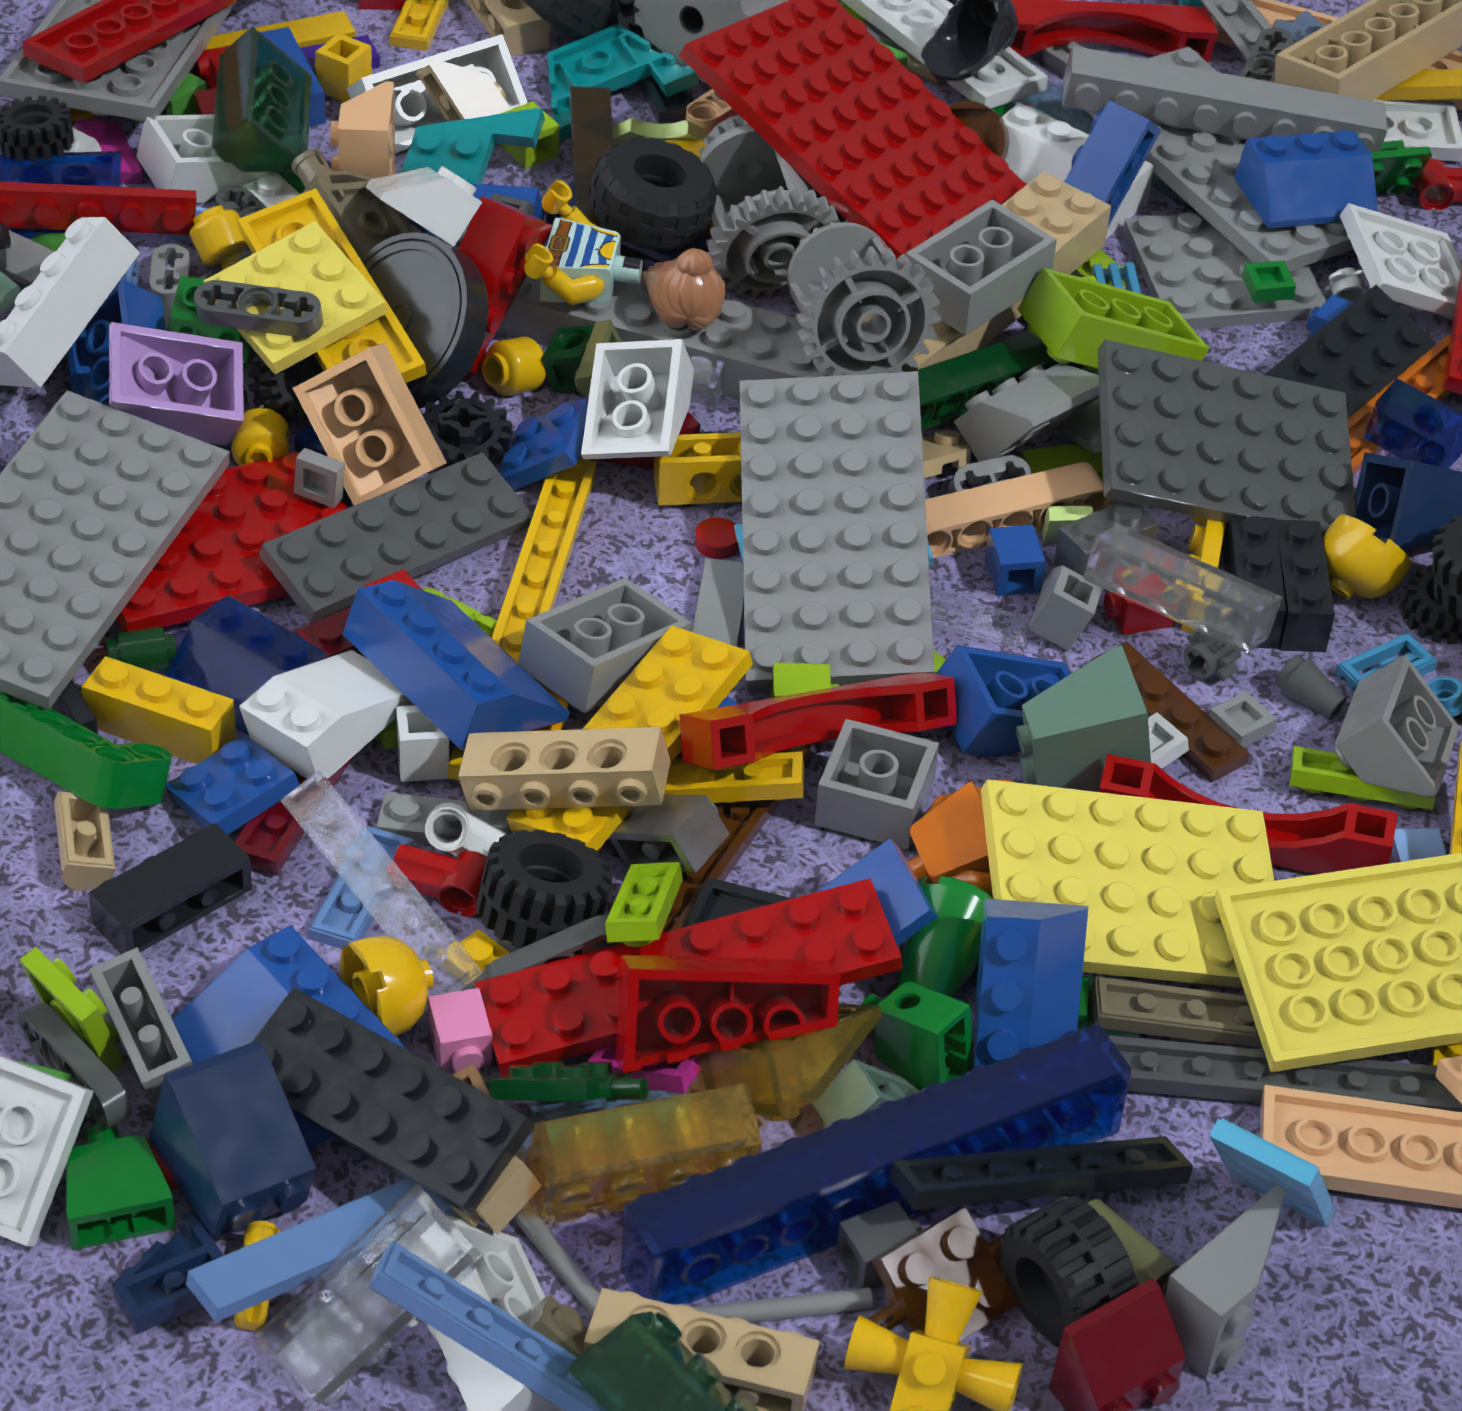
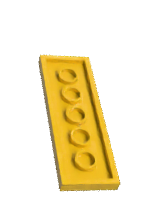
[237,188,427,383]
[506,625,753,851]

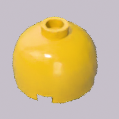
[1323,514,1412,600]
[340,936,434,1036]

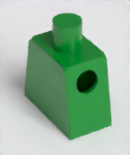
[858,982,974,1105]
[66,1123,176,1251]

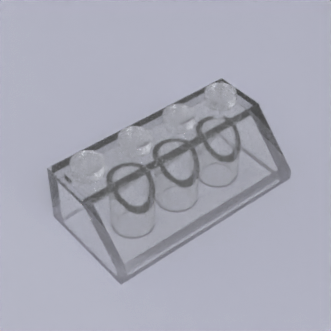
[253,1183,481,1411]

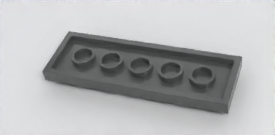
[259,452,533,622]

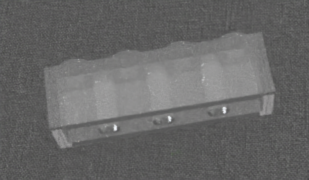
[1083,524,1282,654]

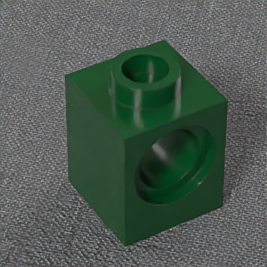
[541,325,594,393]

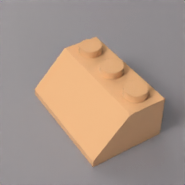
[330,81,396,178]
[293,342,447,505]

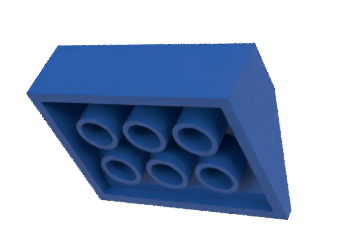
[343,580,570,750]
[172,925,407,1150]

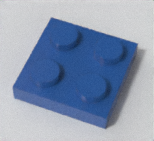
[500,396,589,490]
[165,735,300,835]

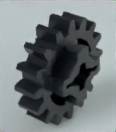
[421,391,512,466]

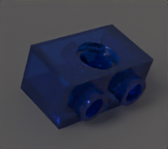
[1364,378,1462,469]

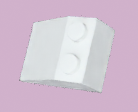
[136,114,289,203]
[581,339,694,459]
[239,650,412,786]

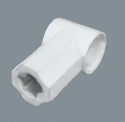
[425,802,506,856]

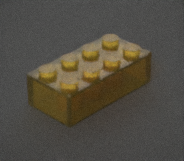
[526,1083,763,1222]

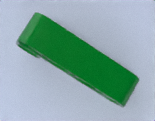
[0,692,173,809]

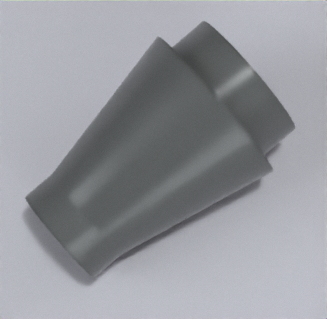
[1275,655,1347,720]

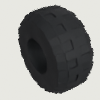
[523,0,621,40]
[589,137,718,252]

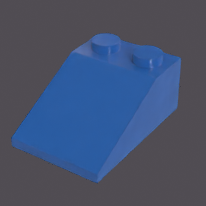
[936,645,1071,757]

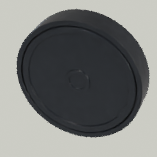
[360,232,489,409]

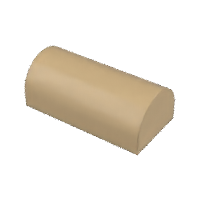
[54,791,115,891]

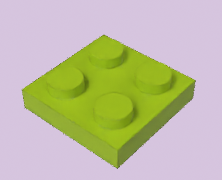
[19,947,125,1072]

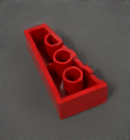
[458,196,553,379]
[615,955,840,1074]

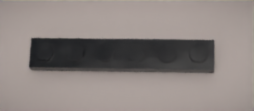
[888,1136,1193,1211]

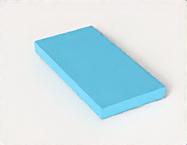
[1209,1118,1335,1227]

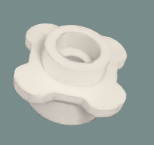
[1324,268,1367,302]

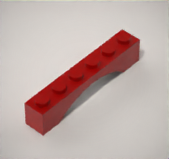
[1010,0,1218,63]
[679,672,957,770]
[1099,754,1398,874]

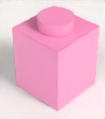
[428,988,492,1074]

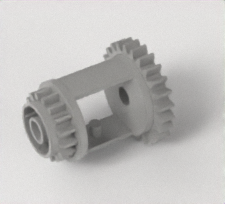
[699,115,840,298]
[787,222,941,376]

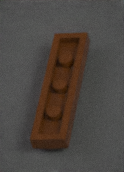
[1091,642,1249,783]

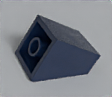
[1354,452,1462,550]
[149,1040,316,1238]

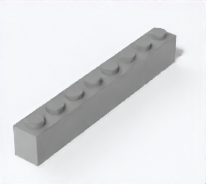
[1063,46,1387,152]

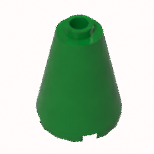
[894,876,993,998]

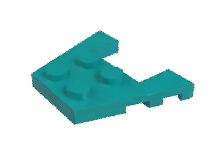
[547,24,699,140]
[401,108,545,184]

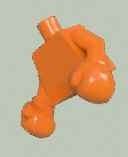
[907,779,1013,898]

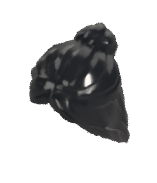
[921,0,1018,82]

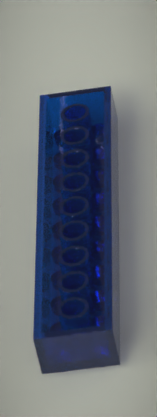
[621,1023,1132,1305]

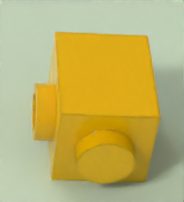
[315,33,372,102]

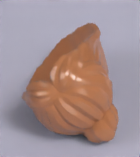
[641,248,725,331]

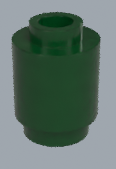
[106,625,178,674]

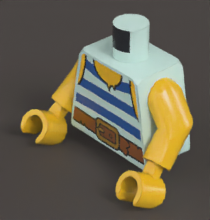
[525,180,643,305]

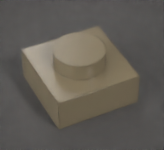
[528,1294,588,1358]

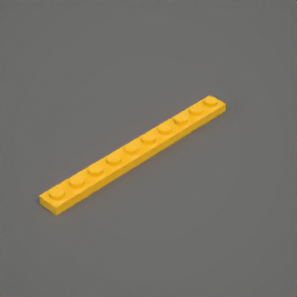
[448,459,597,781]

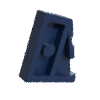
[111,1211,224,1334]

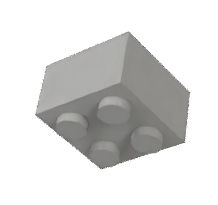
[814,719,939,850]

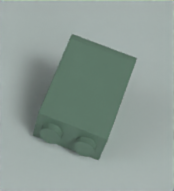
[1016,645,1151,791]

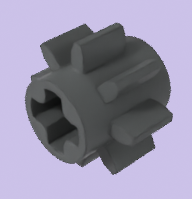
[1184,623,1241,682]

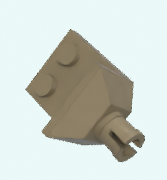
[291,149,415,259]

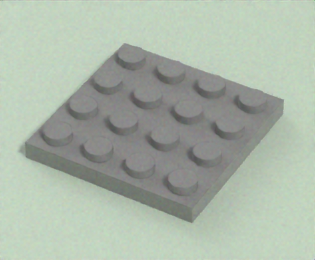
[1123,212,1326,330]

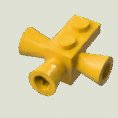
[844,1276,1023,1411]

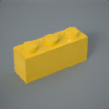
[81,656,236,764]

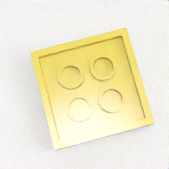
[203,221,387,375]

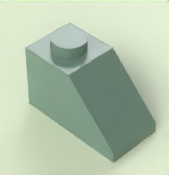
[811,1059,938,1150]

